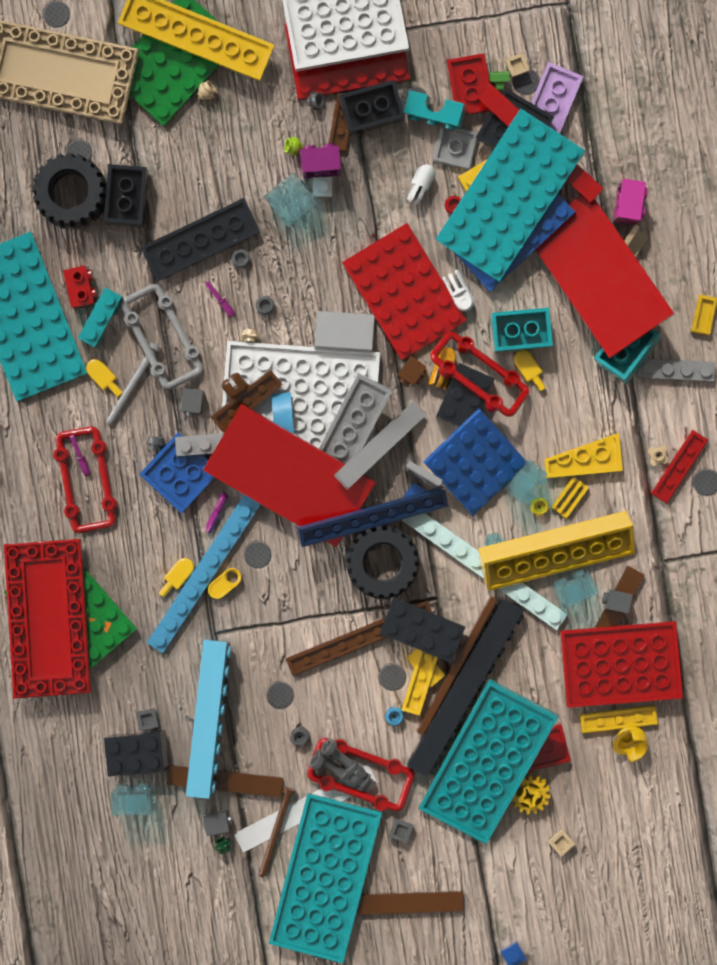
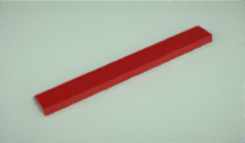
[478,84,604,203]

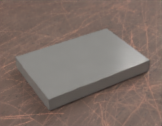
[314,311,374,352]

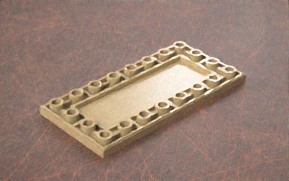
[0,20,140,125]

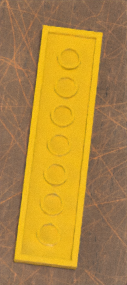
[118,0,275,81]

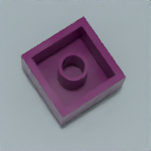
[300,143,341,179]

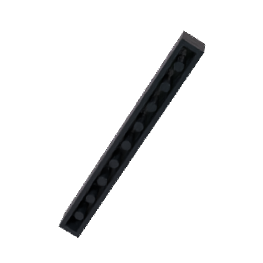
[406,598,524,777]

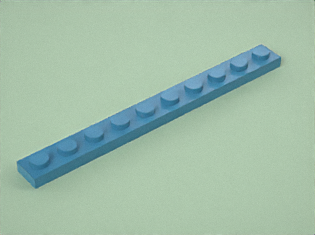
[147,495,261,653]

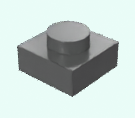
[136,708,159,731]
[389,818,414,844]

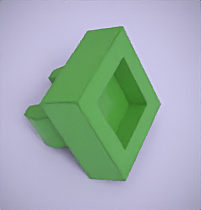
[489,71,510,91]

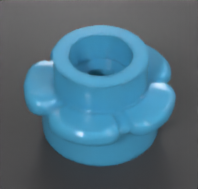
[385,707,404,726]

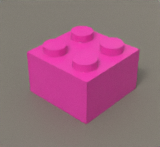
[613,179,648,226]

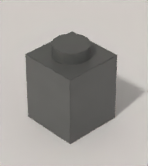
[181,388,204,417]
[602,589,633,613]
[203,810,233,836]

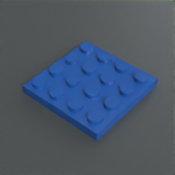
[423,408,528,516]

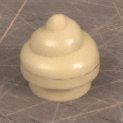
[198,80,217,100]

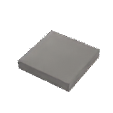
[432,125,478,171]
[404,460,443,489]

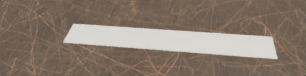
[234,764,378,853]

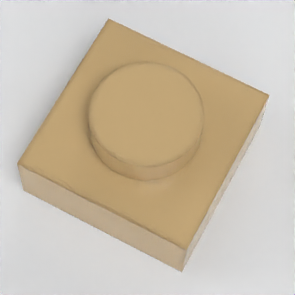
[505,53,530,79]
[548,829,575,857]

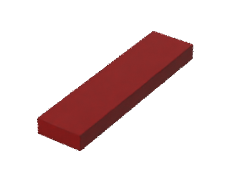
[650,430,709,504]

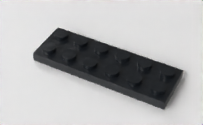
[141,198,261,282]

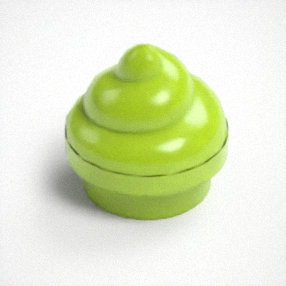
[284,137,304,156]

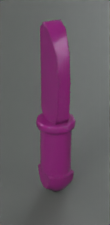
[205,281,236,317]
[69,435,91,477]
[206,493,229,534]

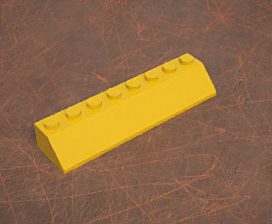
[478,511,635,591]

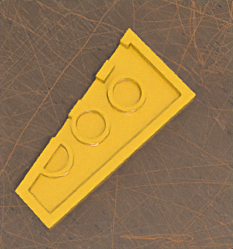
[544,433,623,478]

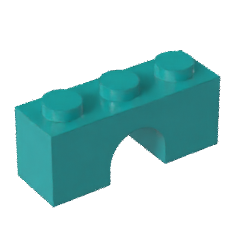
[404,90,467,131]
[78,287,123,349]

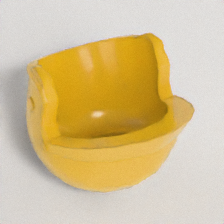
[612,726,648,762]

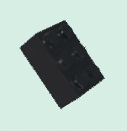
[338,80,406,136]
[103,164,149,228]
[436,363,495,427]
[104,730,169,777]

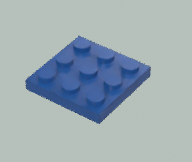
[139,432,215,513]

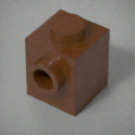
[397,356,426,387]

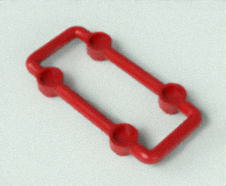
[430,331,530,417]
[54,426,118,533]
[307,738,415,812]

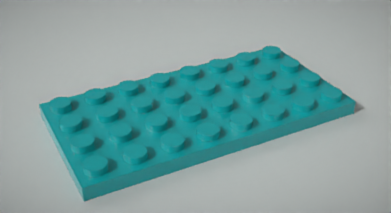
[435,108,586,282]
[0,231,88,402]
[418,679,559,844]
[268,793,382,963]

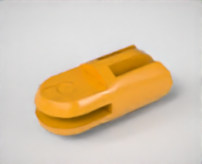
[428,347,456,390]

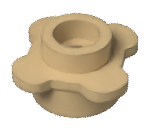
[240,329,260,343]
[648,445,669,466]

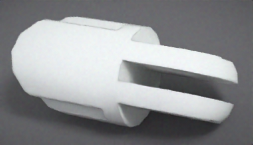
[407,164,435,205]
[442,269,474,311]

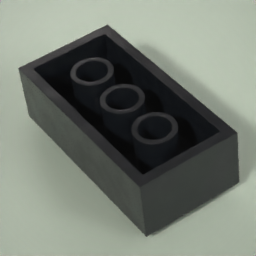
[379,598,465,663]

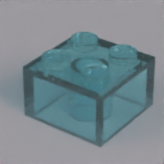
[264,172,321,228]
[503,459,547,504]
[550,569,599,609]
[111,783,154,816]

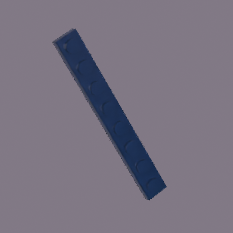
[297,487,448,547]

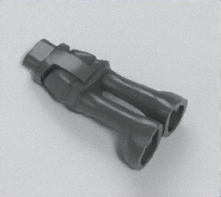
[309,738,376,793]

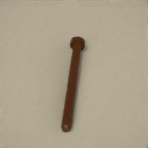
[259,786,296,877]

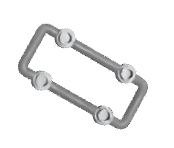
[120,284,203,389]

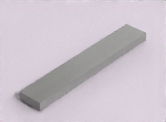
[334,401,426,490]

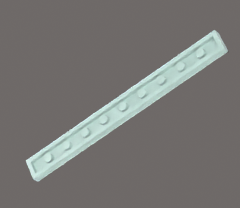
[402,513,567,630]

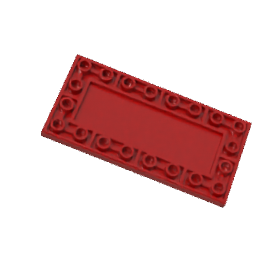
[536,195,675,359]
[203,404,376,548]
[4,539,91,699]

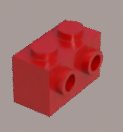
[63,265,98,310]

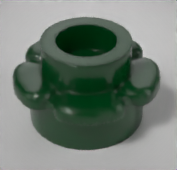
[214,837,233,855]

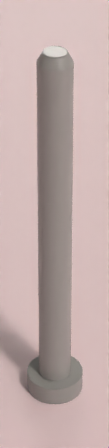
[107,342,162,425]

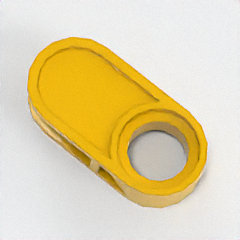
[208,568,242,599]

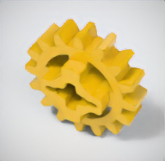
[511,772,551,815]

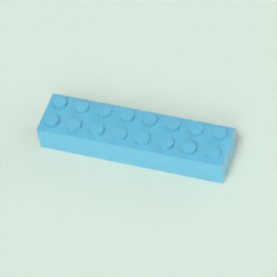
[186,639,232,799]

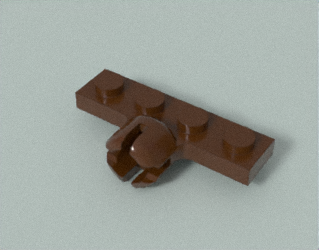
[210,369,283,432]

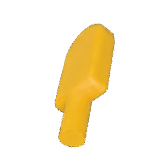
[514,350,546,391]
[86,359,123,397]
[159,558,195,598]

